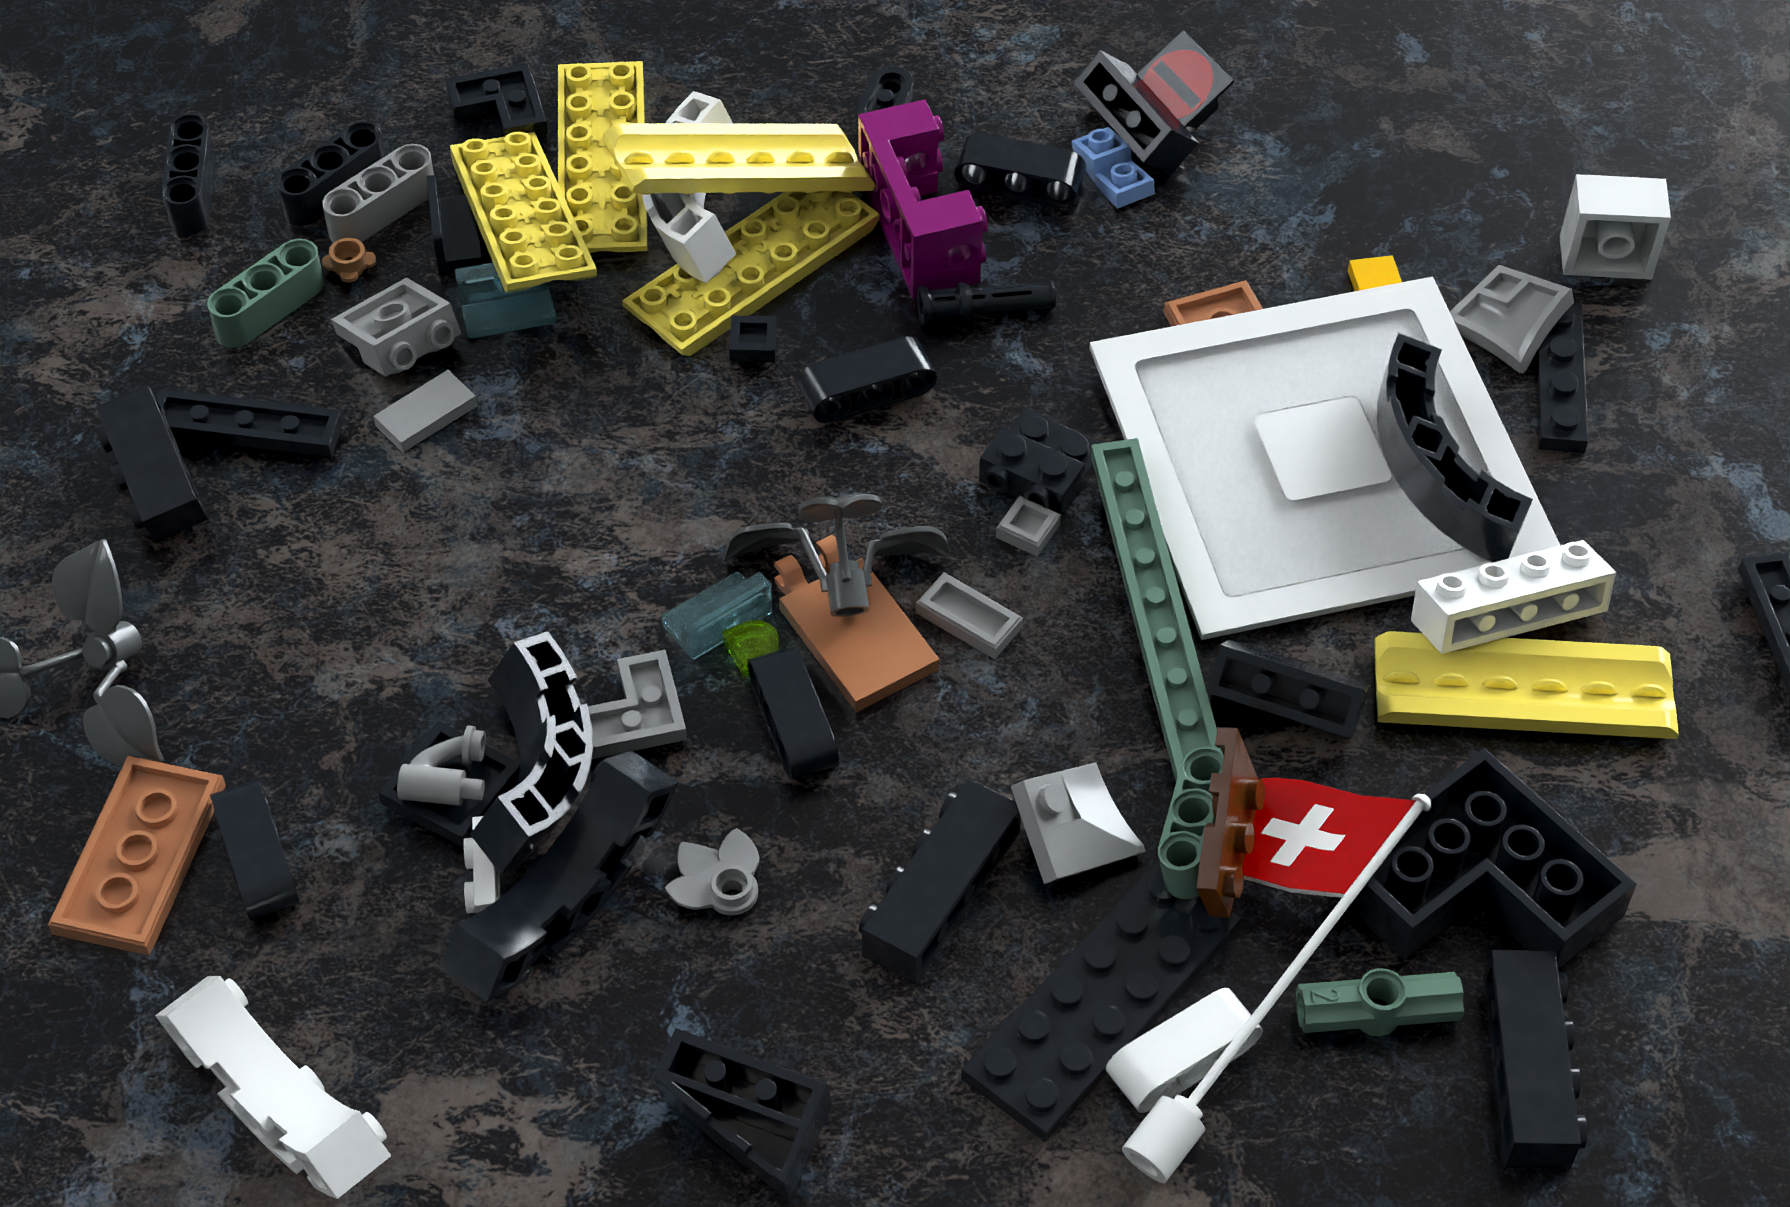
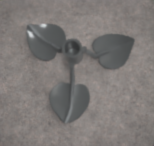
[724,494,949,617]
[0,539,165,767]

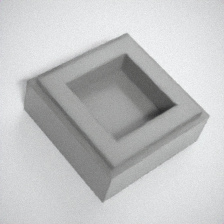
[996,496,1061,557]

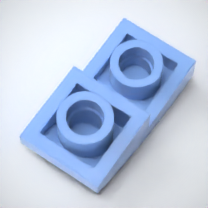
[1072,127,1155,209]

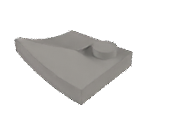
[1450,265,1574,374]
[1011,762,1146,884]

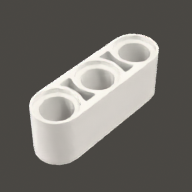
[1106,988,1263,1113]

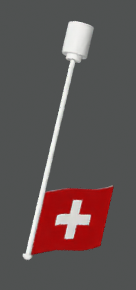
[1122,778,1431,1183]

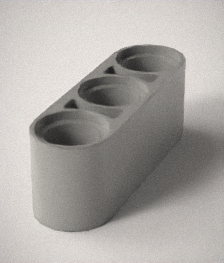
[322,144,434,243]

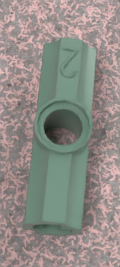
[1296,968,1464,1036]

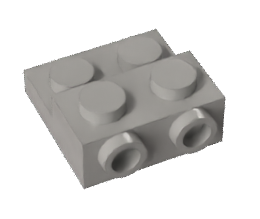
[331,277,462,377]

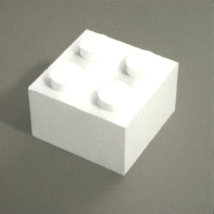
[1560,174,1671,280]

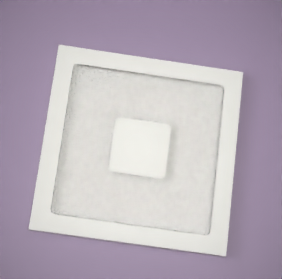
[1089,277,1560,640]

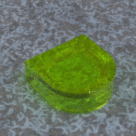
[722,620,779,676]

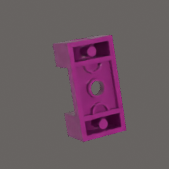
[858,99,988,299]

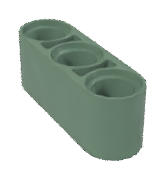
[207,239,324,348]
[1158,747,1224,899]

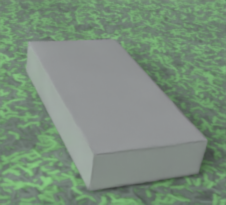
[374,370,477,453]
[916,572,1023,659]

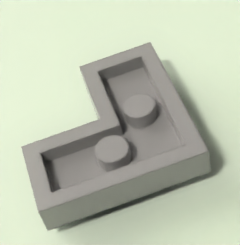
[588,650,687,759]

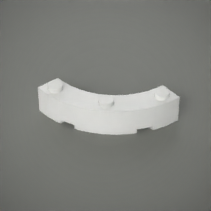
[642,91,736,283]
[155,976,391,1199]

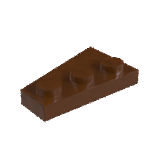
[1196,727,1265,918]

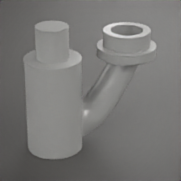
[397,726,486,806]

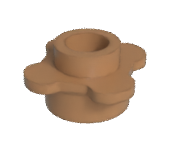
[322,238,376,282]

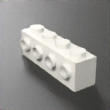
[1411,540,1616,654]

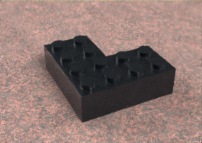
[1338,748,1637,969]

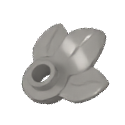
[665,828,759,915]

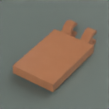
[774,535,940,712]

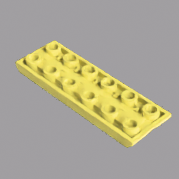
[558,61,648,253]
[602,124,876,195]
[450,132,597,293]
[622,191,880,356]
[1374,631,1679,739]

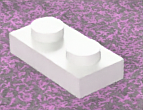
[464,816,500,914]

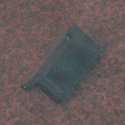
[454,263,556,338]
[661,572,772,660]

